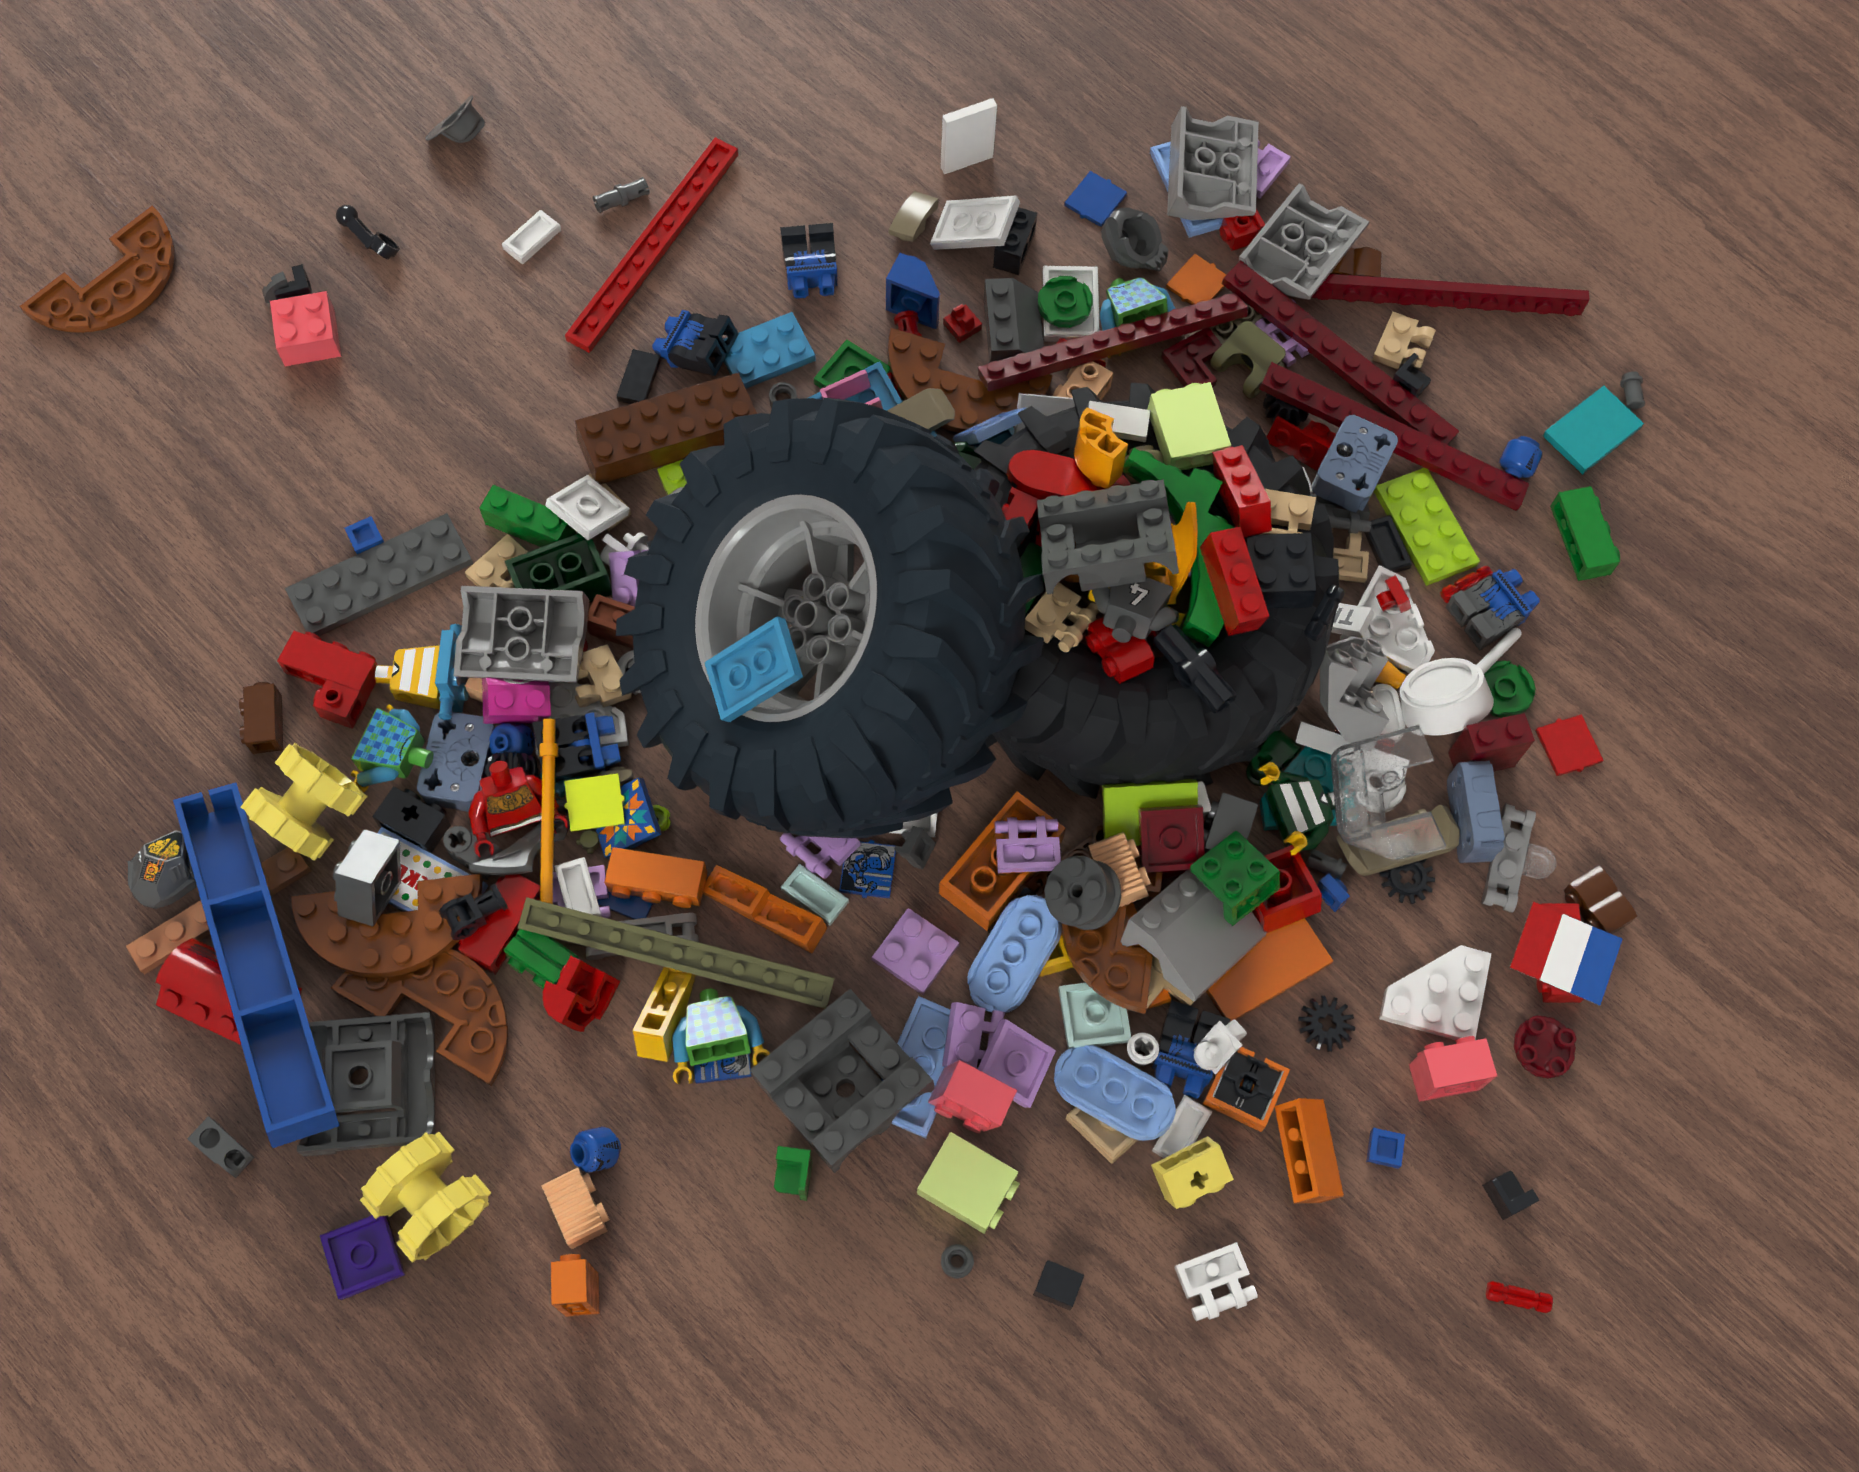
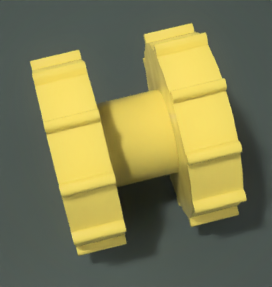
[241,743,367,861]
[360,1132,491,1263]

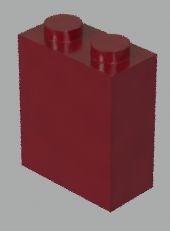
[1448,713,1535,772]

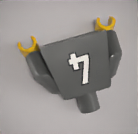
[1088,577,1185,643]

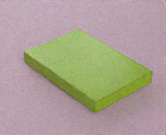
[1102,779,1198,846]

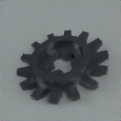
[1379,859,1435,904]
[1298,996,1355,1052]

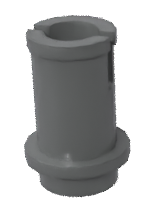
[1620,372,1645,410]
[1306,848,1347,880]

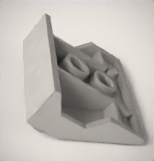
[1167,106,1259,220]
[1239,183,1369,300]
[453,586,589,683]
[1120,870,1267,1002]

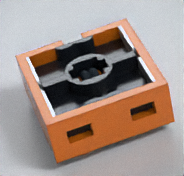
[1202,1047,1290,1132]

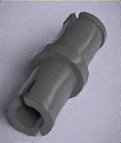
[593,177,650,213]

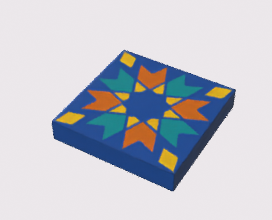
[596,777,662,860]

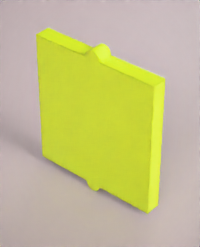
[564,773,625,832]

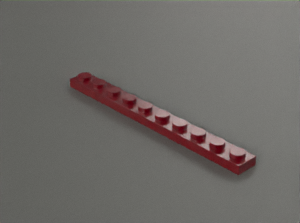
[1221,260,1459,445]
[1311,274,1590,316]
[978,292,1248,392]
[1259,362,1529,511]

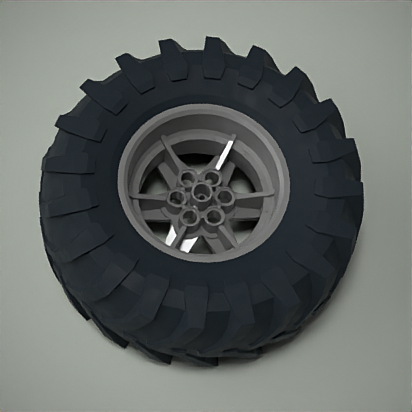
[616,398,1044,838]

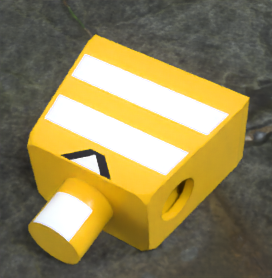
[375,645,441,710]

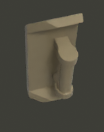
[887,388,955,432]
[1336,804,1460,876]

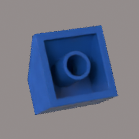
[886,253,940,329]

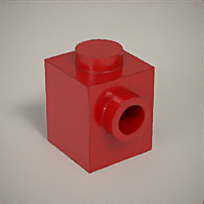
[313,680,366,729]

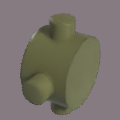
[576,829,600,854]

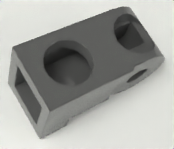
[187,1116,255,1178]

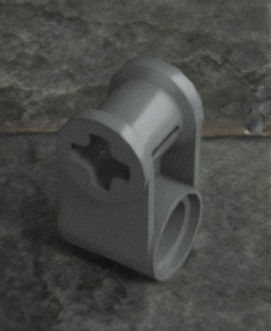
[443,826,503,880]

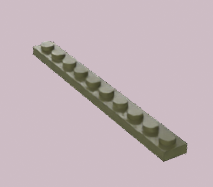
[518,897,835,1009]

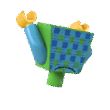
[1100,278,1176,358]
[351,704,434,793]
[672,988,770,1084]

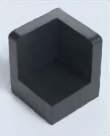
[274,264,313,300]
[1393,353,1431,398]
[1482,1171,1540,1220]
[1033,1260,1084,1311]

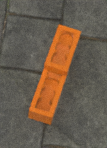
[703,865,828,954]

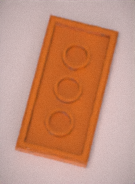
[1206,918,1333,1022]

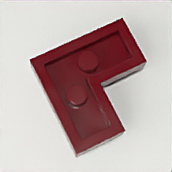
[1161,328,1222,387]

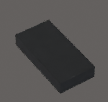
[617,349,661,404]
[1364,515,1412,573]

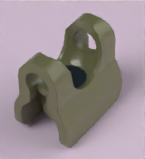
[1211,321,1286,399]

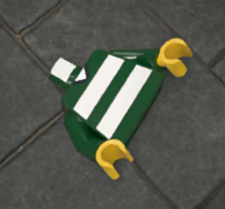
[1258,762,1345,855]

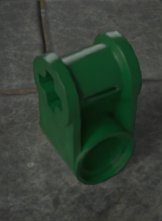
[1246,730,1301,786]

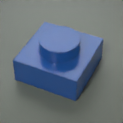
[344,516,384,554]
[1317,873,1350,912]
[1366,1128,1405,1168]

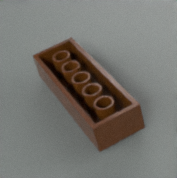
[575,372,757,484]

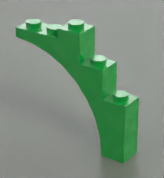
[1123,448,1235,647]

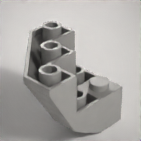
[1320,636,1389,749]

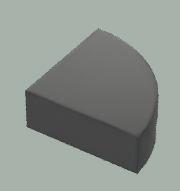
[262,272,290,303]

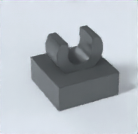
[894,826,936,869]

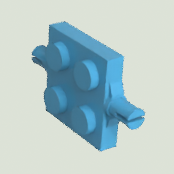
[435,624,469,720]

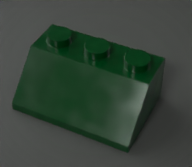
[505,533,612,603]

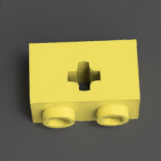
[1151,1136,1234,1209]

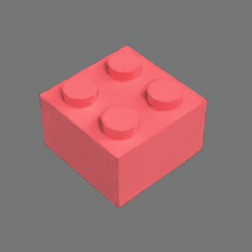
[270,291,341,367]
[1409,1036,1497,1102]
[928,1060,1017,1133]

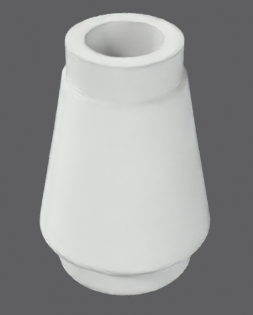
[1127,1033,1159,1067]

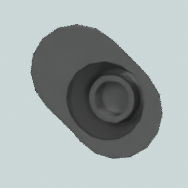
[425,95,485,143]

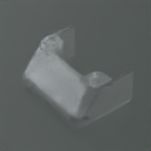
[1331,725,1446,860]

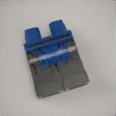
[1446,569,1540,651]

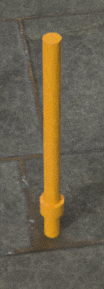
[539,719,558,904]

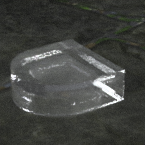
[1522,843,1557,879]

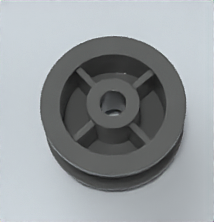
[1044,856,1121,930]

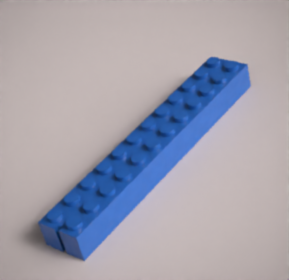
[173,782,339,1148]

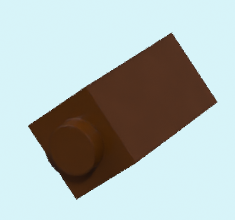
[239,682,283,754]

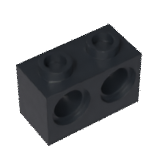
[993,207,1038,275]

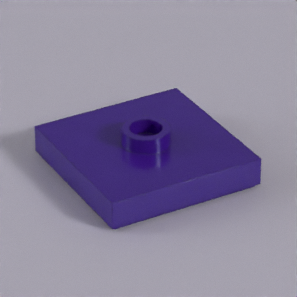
[320,1215,405,1300]

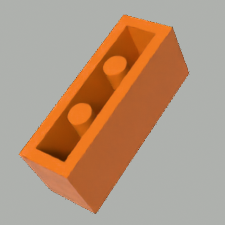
[604,847,708,908]
[1274,1098,1344,1203]
[551,1254,600,1317]

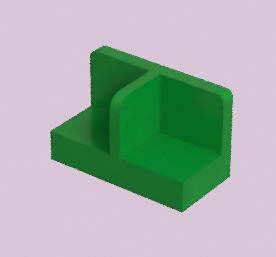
[774,1146,813,1201]

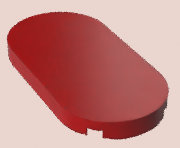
[1007,450,1131,499]

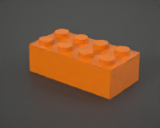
[939,791,1066,931]

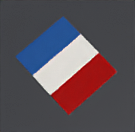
[1510,901,1623,1005]

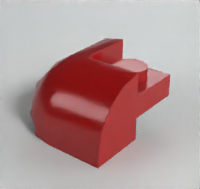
[542,956,620,1032]

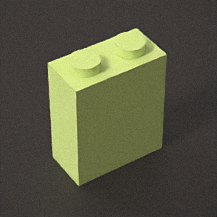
[1147,382,1231,470]
[917,1132,1020,1234]

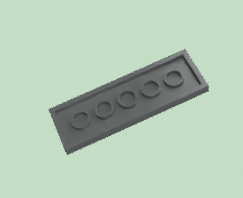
[285,513,473,636]

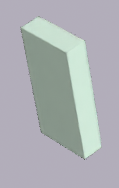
[781,864,849,926]

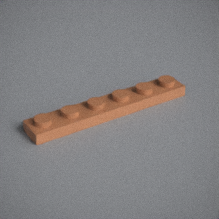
[126,847,311,975]

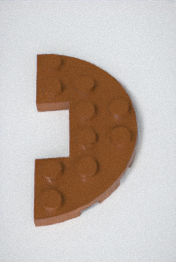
[19,206,174,333]
[887,328,1053,433]
[1062,845,1163,1014]
[291,874,483,978]
[331,949,508,1086]

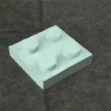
[1058,983,1131,1049]

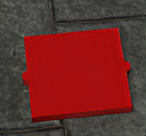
[1535,714,1604,776]

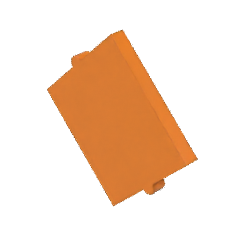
[1166,254,1226,305]

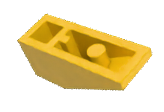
[633,967,696,1062]

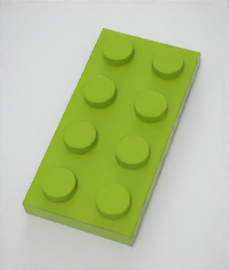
[1374,468,1480,586]

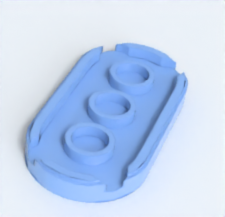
[967,895,1062,1013]
[1054,1045,1176,1141]

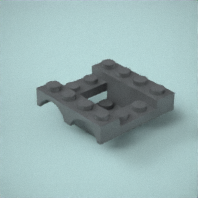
[1037,479,1179,594]
[750,989,935,1173]
[297,1012,435,1157]

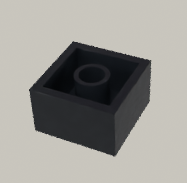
[1245,533,1316,609]

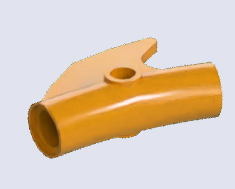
[1144,502,1198,604]

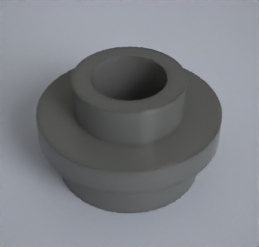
[941,1244,974,1279]

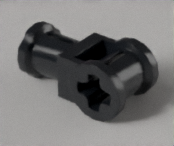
[439,884,509,940]

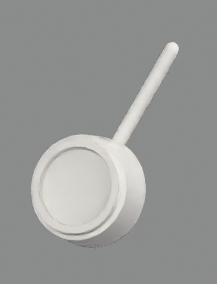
[1400,628,1522,735]

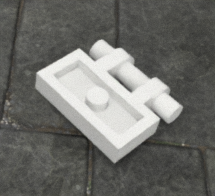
[1174,1242,1258,1321]

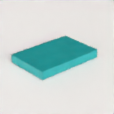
[1542,386,1644,475]

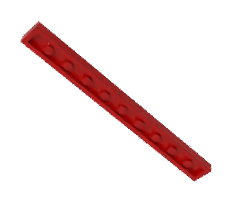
[565,137,738,353]

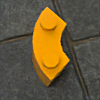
[1074,407,1128,489]

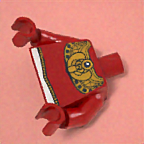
[469,761,568,857]

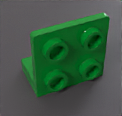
[1190,831,1280,926]

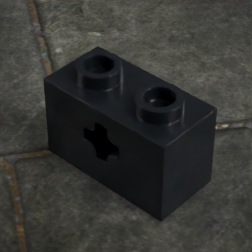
[372,786,451,854]

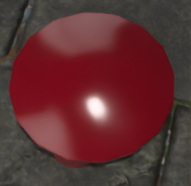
[1514,1015,1576,1079]

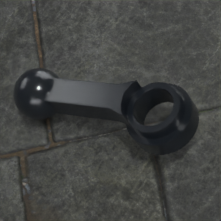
[336,205,400,259]

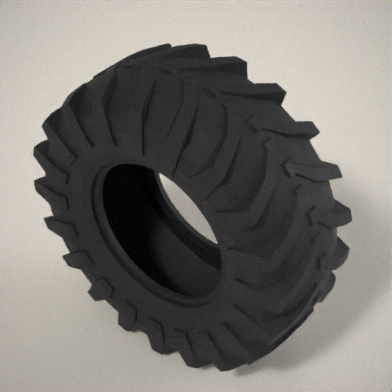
[974,383,1339,799]

